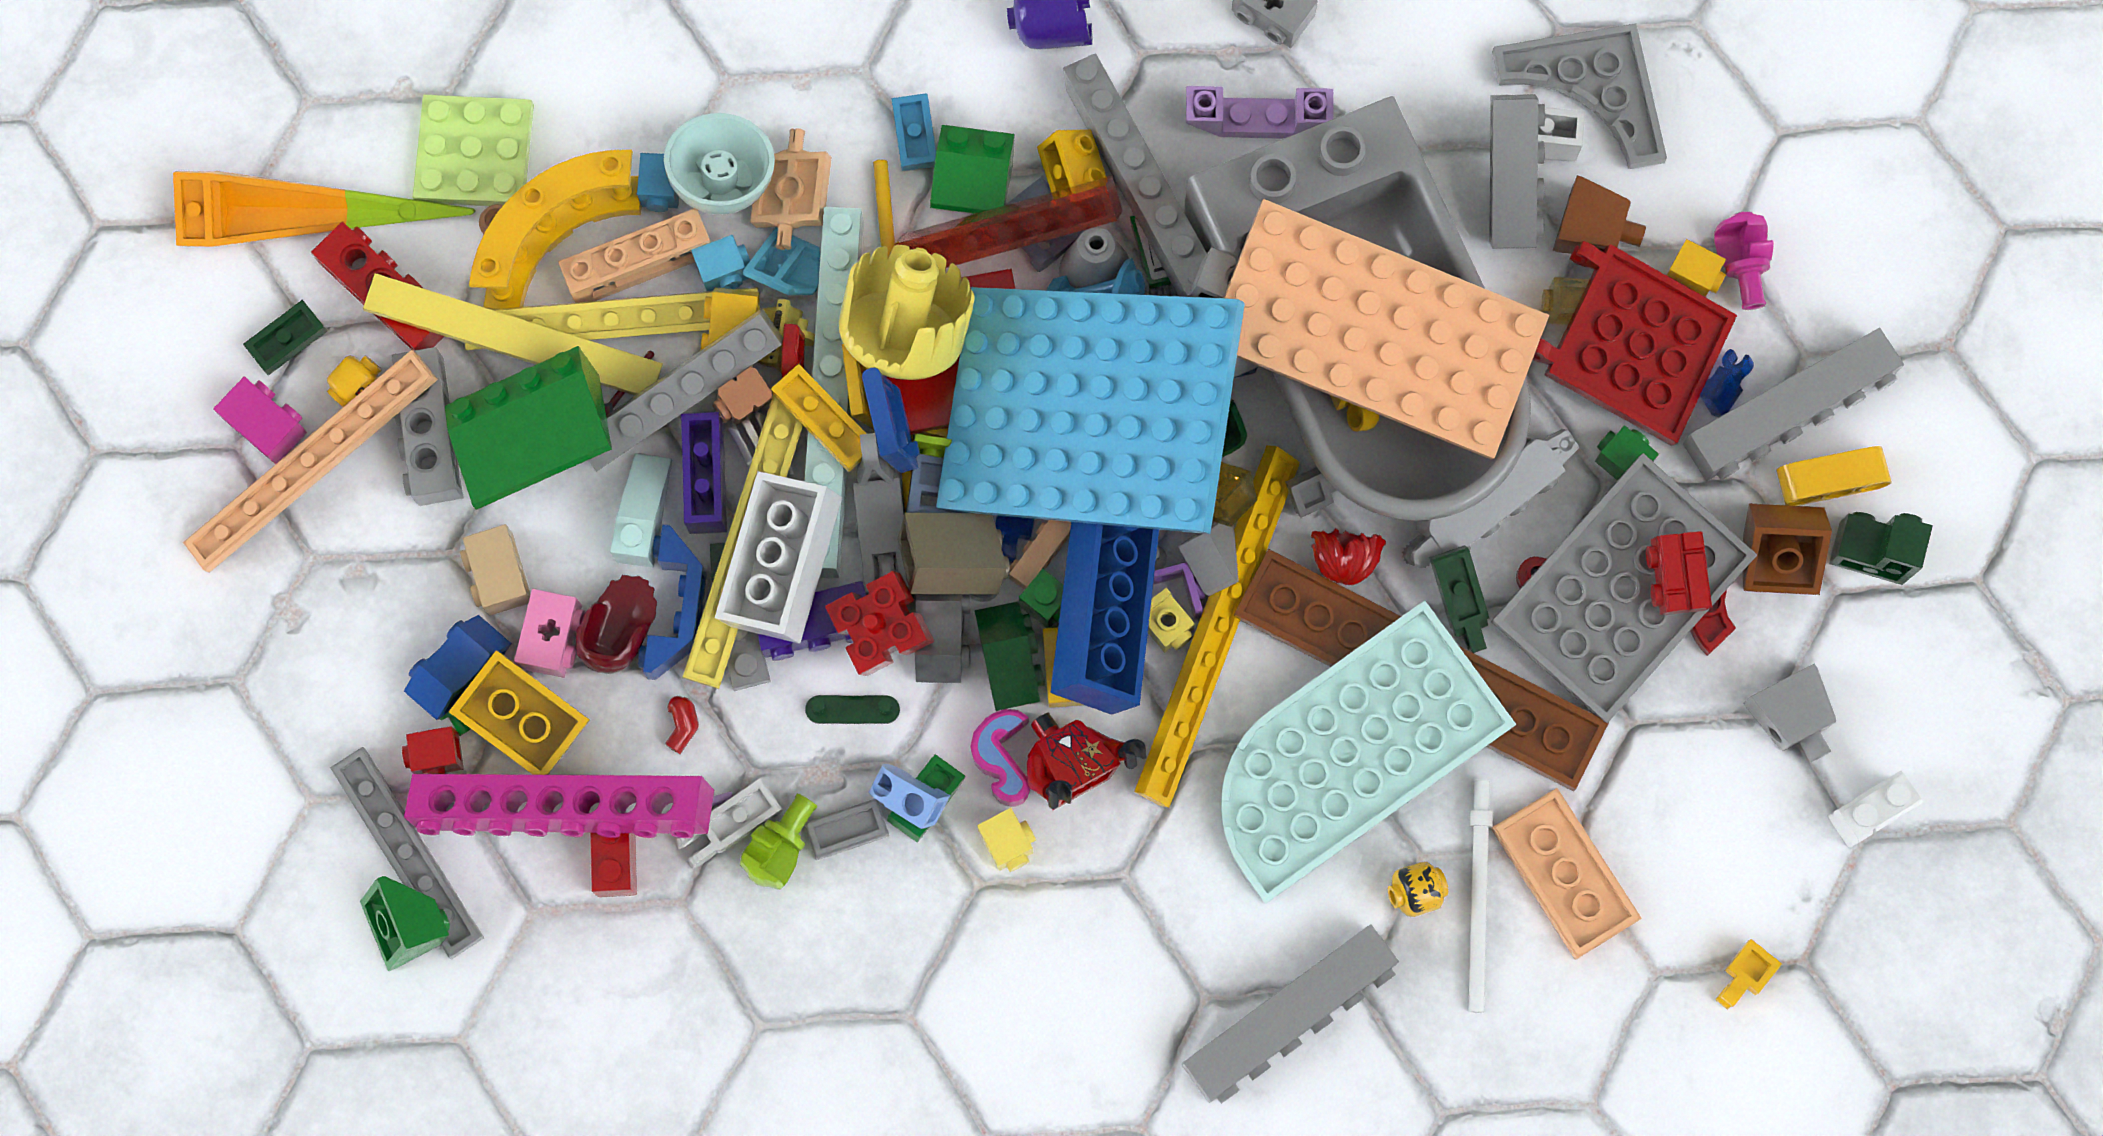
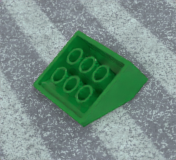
[445,346,612,510]

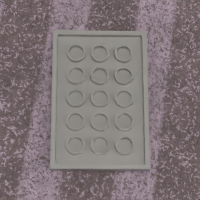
[1491,453,1757,723]

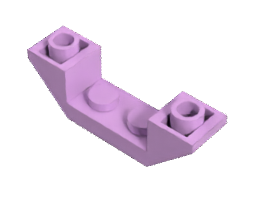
[1186,86,1333,138]

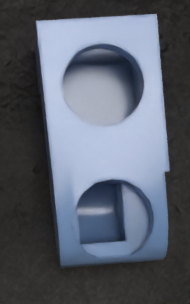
[869,764,951,829]

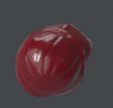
[575,575,657,674]

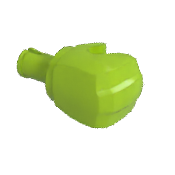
[740,793,817,890]

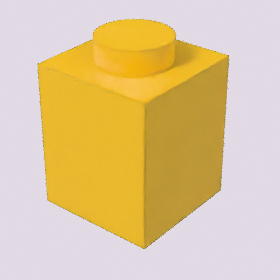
[1667,239,1726,297]

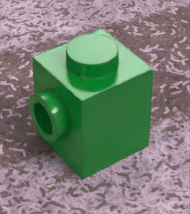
[1595,425,1659,480]
[1019,569,1063,628]

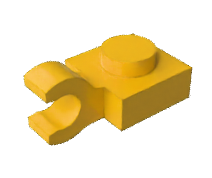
[1715,939,1782,1010]

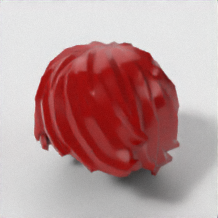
[1310,528,1386,585]

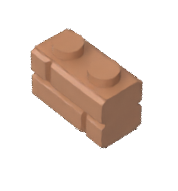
[712,366,772,425]

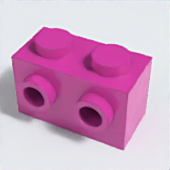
[213,376,307,464]

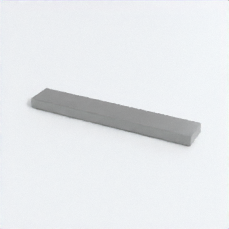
[330,747,484,959]

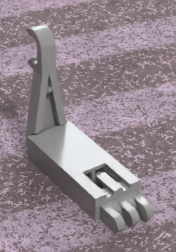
[853,433,911,613]

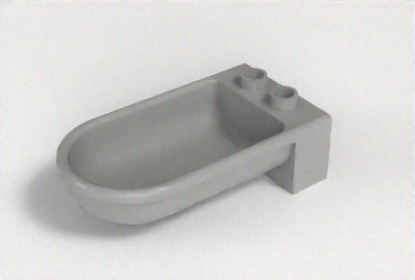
[1184,96,1531,521]

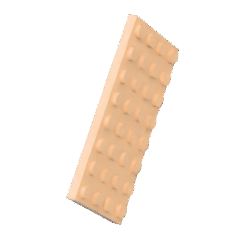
[1224,199,1549,459]

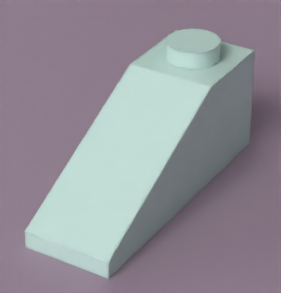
[610,453,673,568]

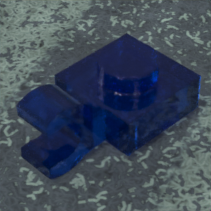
[1700,349,1754,418]
[995,515,1035,563]

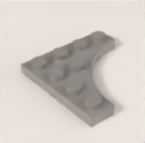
[1492,23,1667,169]

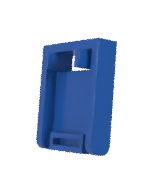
[862,368,920,473]

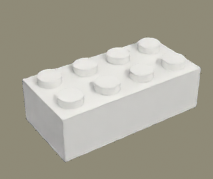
[715,471,842,643]

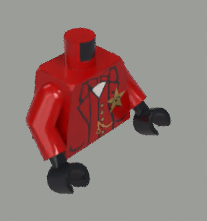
[1027,712,1147,810]

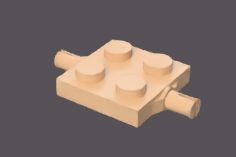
[750,128,832,250]

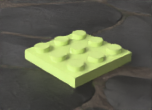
[412,95,534,206]

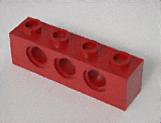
[311,221,445,351]

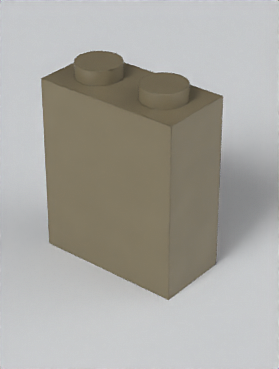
[897,513,1010,595]

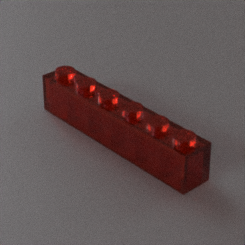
[894,176,1123,268]

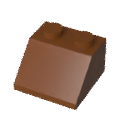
[1743,503,1832,595]

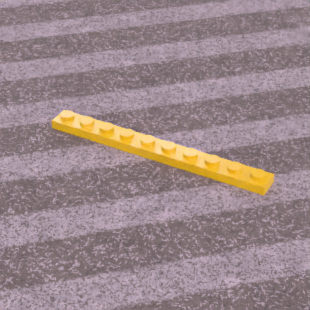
[1134,445,1300,808]

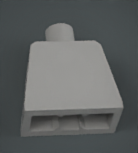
[1744,663,1836,762]

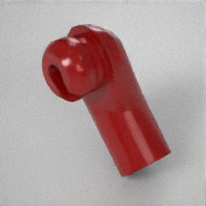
[665,696,699,755]

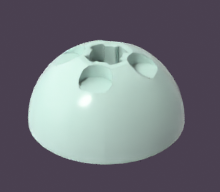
[664,113,775,214]

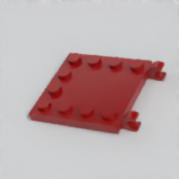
[1532,241,1737,446]

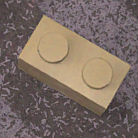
[460,524,531,616]

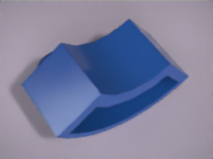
[404,615,512,720]

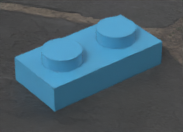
[891,93,936,171]

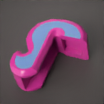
[970,709,1030,807]

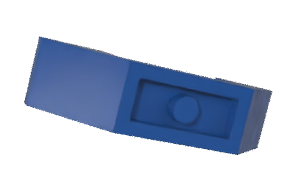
[638,524,707,680]

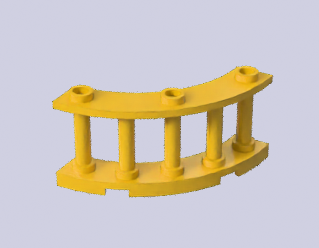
[469,150,642,310]

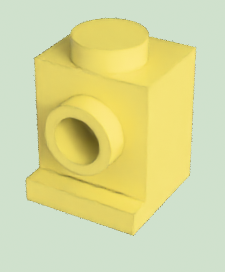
[1148,587,1195,653]

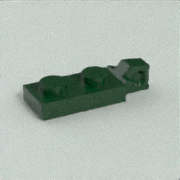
[1429,545,1490,653]

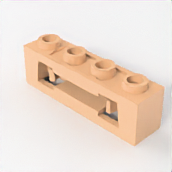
[558,208,711,303]

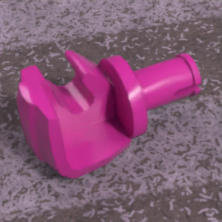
[1714,212,1774,310]

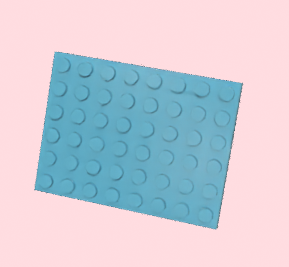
[936,287,1245,534]

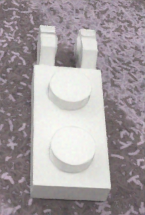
[674,778,783,869]

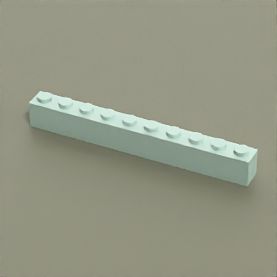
[805,207,864,579]

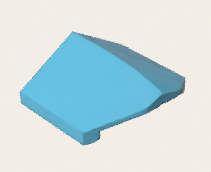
[743,228,820,295]

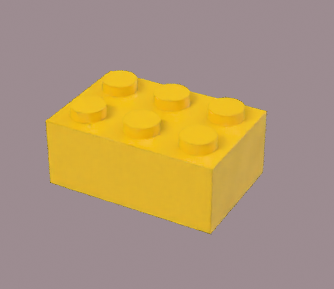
[449,650,590,775]

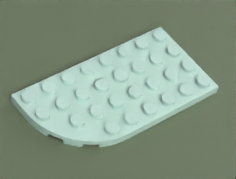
[1221,600,1516,904]

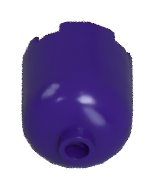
[1007,0,1093,49]

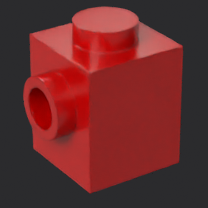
[402,726,464,774]

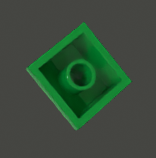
[930,125,1015,218]

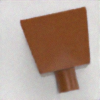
[1552,175,1646,254]

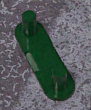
[805,695,900,724]

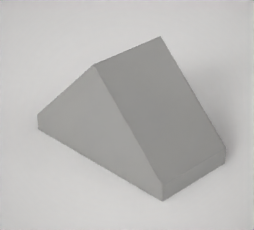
[1178,516,1239,596]

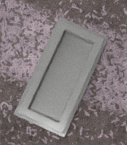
[805,799,889,860]

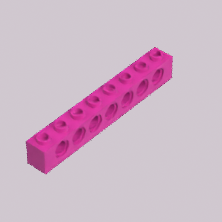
[404,774,714,838]

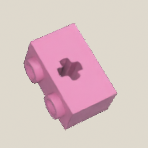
[514,589,585,678]

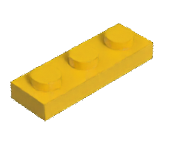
[771,364,867,472]

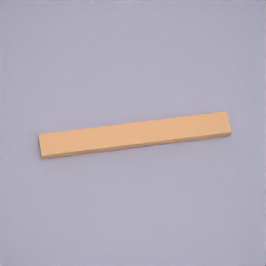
[183,349,438,573]

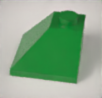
[360,876,450,971]

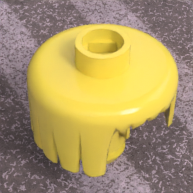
[839,245,975,380]

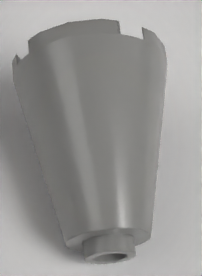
[1059,227,1130,289]

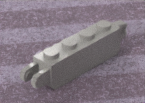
[1402,429,1579,568]

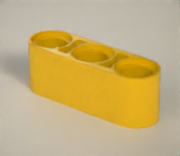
[1776,446,1892,506]

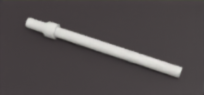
[1468,780,1493,1013]

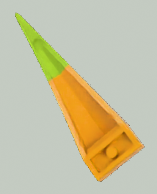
[173,171,476,247]

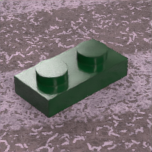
[243,299,327,376]

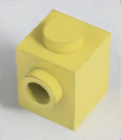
[977,808,1036,872]

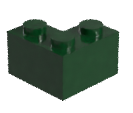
[1829,512,1933,585]
[974,601,1045,711]

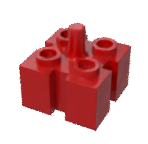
[825,571,935,676]

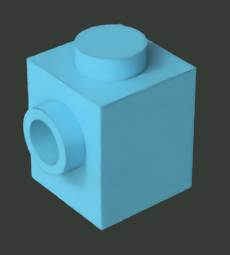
[691,235,750,291]

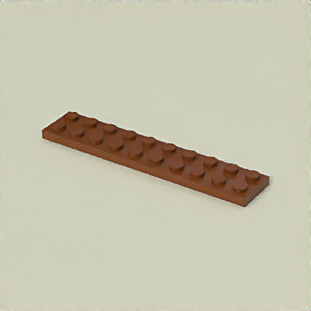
[1234,549,1609,792]

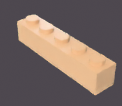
[1009,520,1071,590]

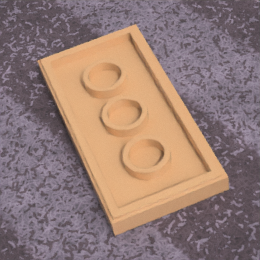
[1491,788,1642,960]

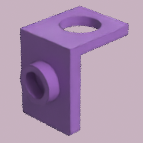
[1153,562,1205,619]

